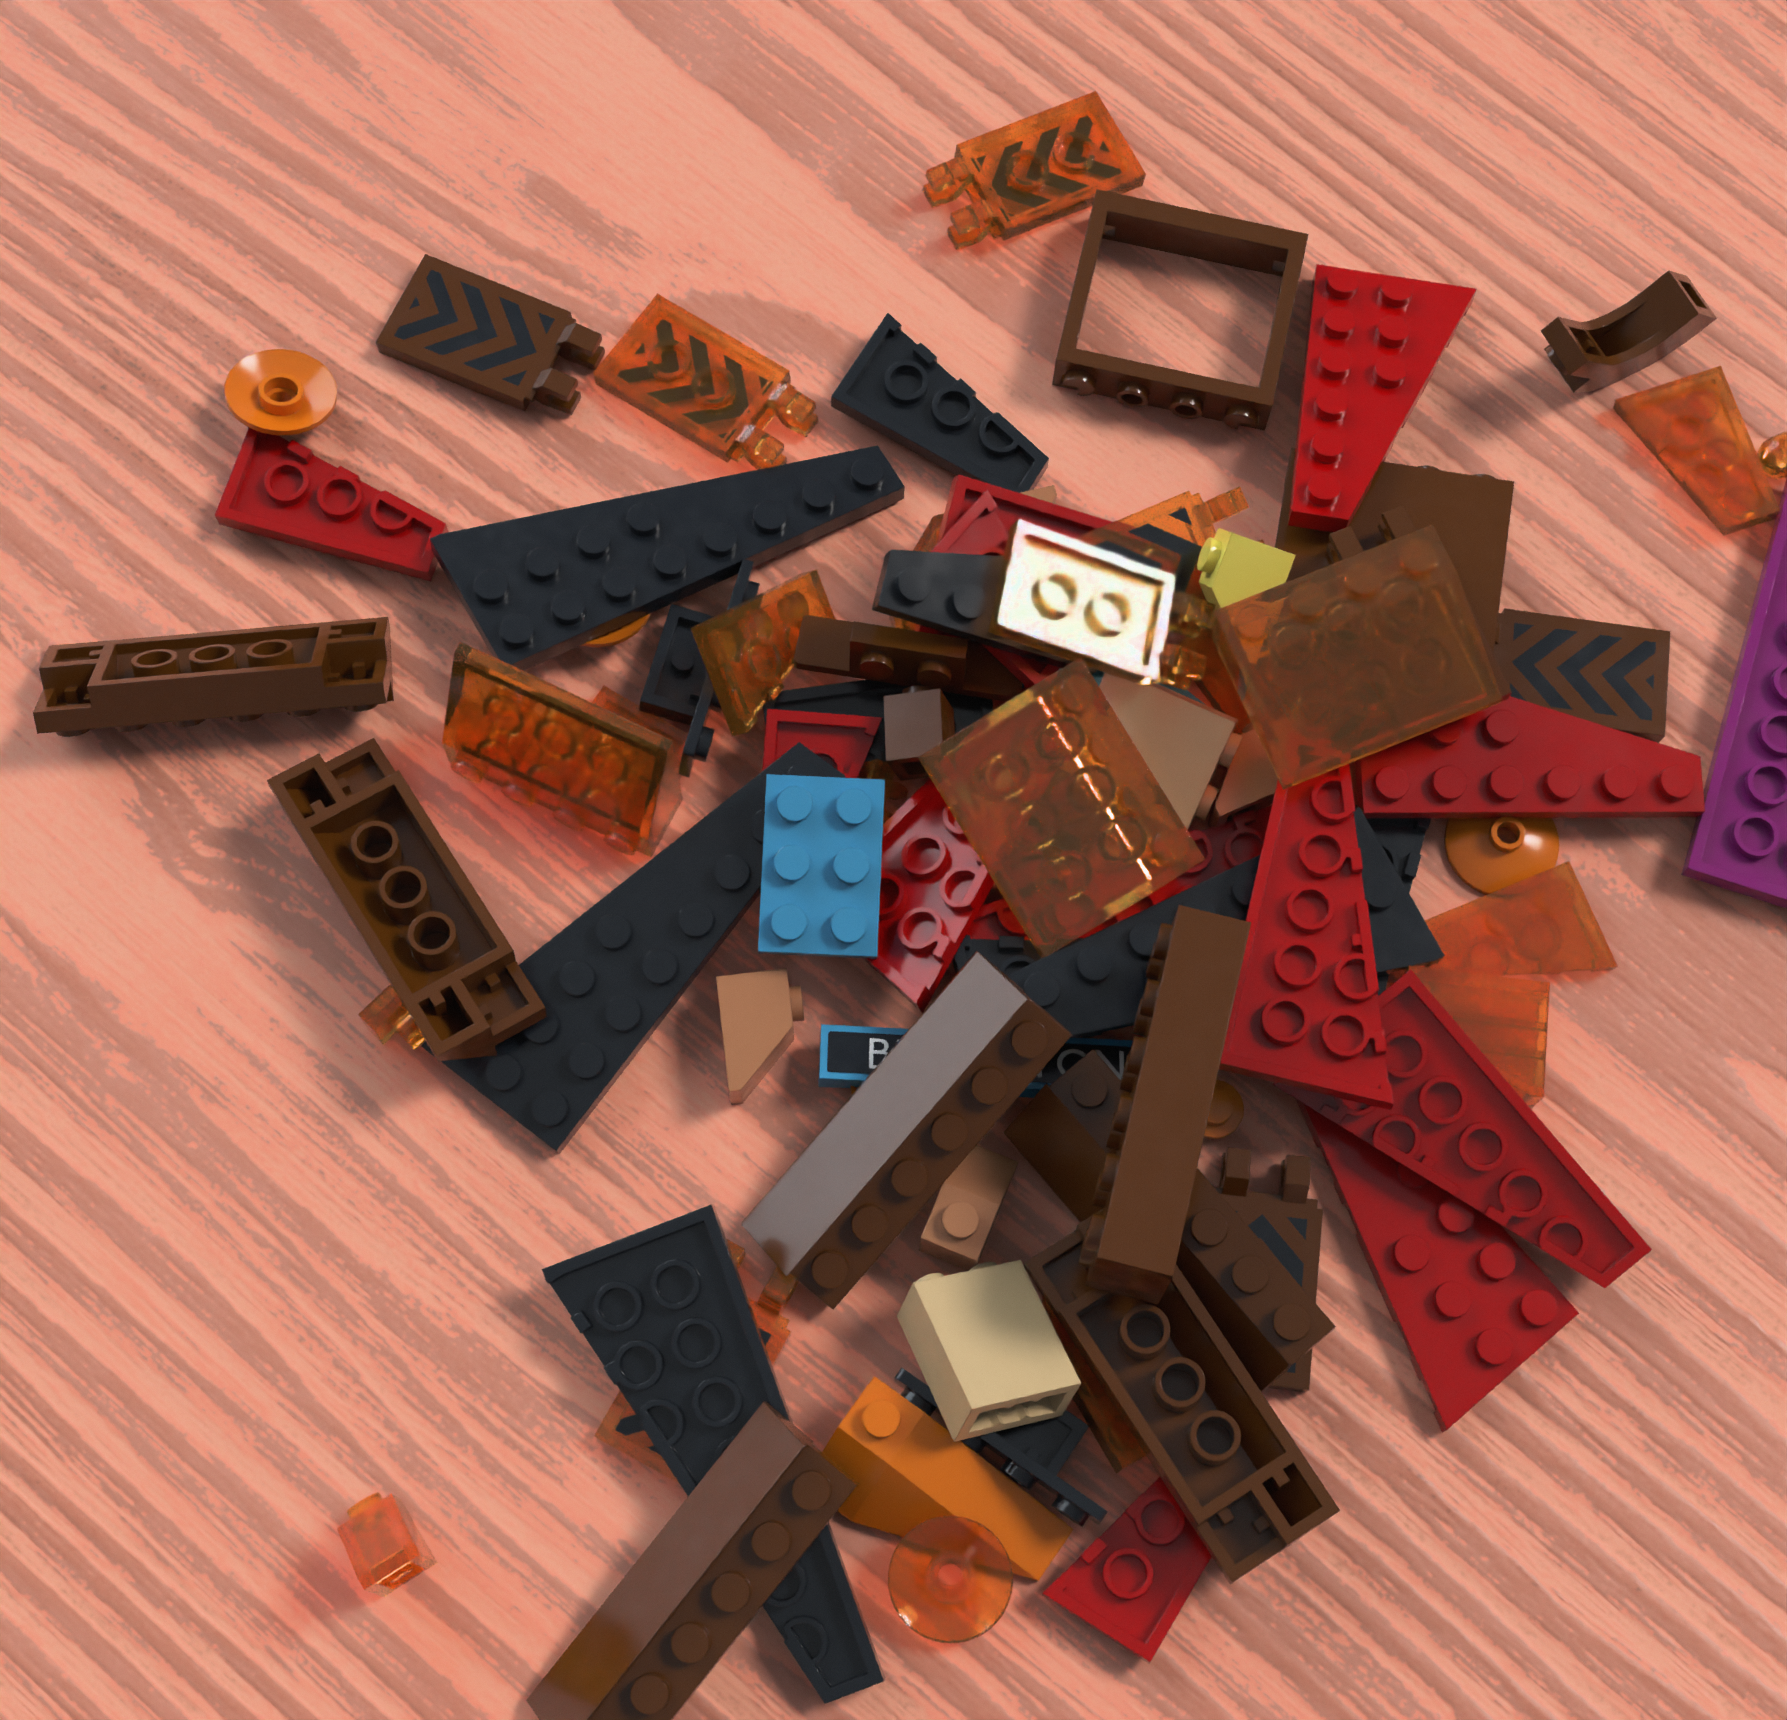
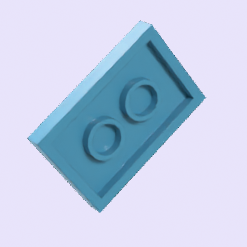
[758,774,885,959]

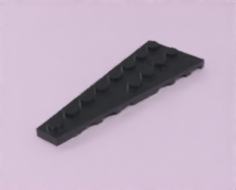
[430,445,905,679]
[421,742,846,1153]
[1006,807,1445,1039]
[542,1204,885,1704]

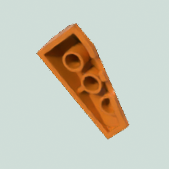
[822,1376,1074,1582]

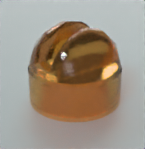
[1756,431,1787,480]

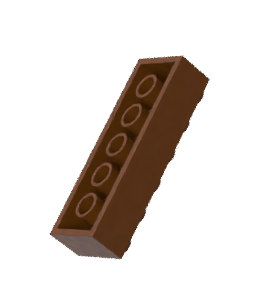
[1078,905,1251,1305]

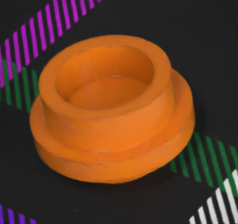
[1204,1080,1244,1139]

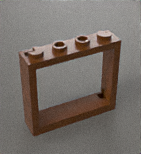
[1052,189,1309,431]

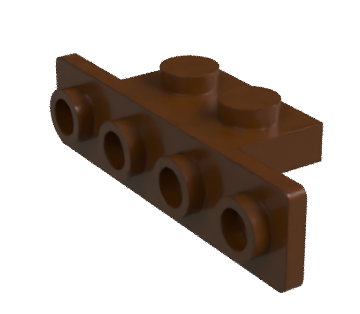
[794,615,1023,703]

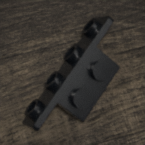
[638,558,760,777]
[894,1368,1107,1527]

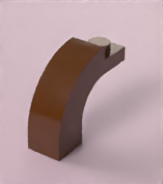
[1541,270,1717,393]

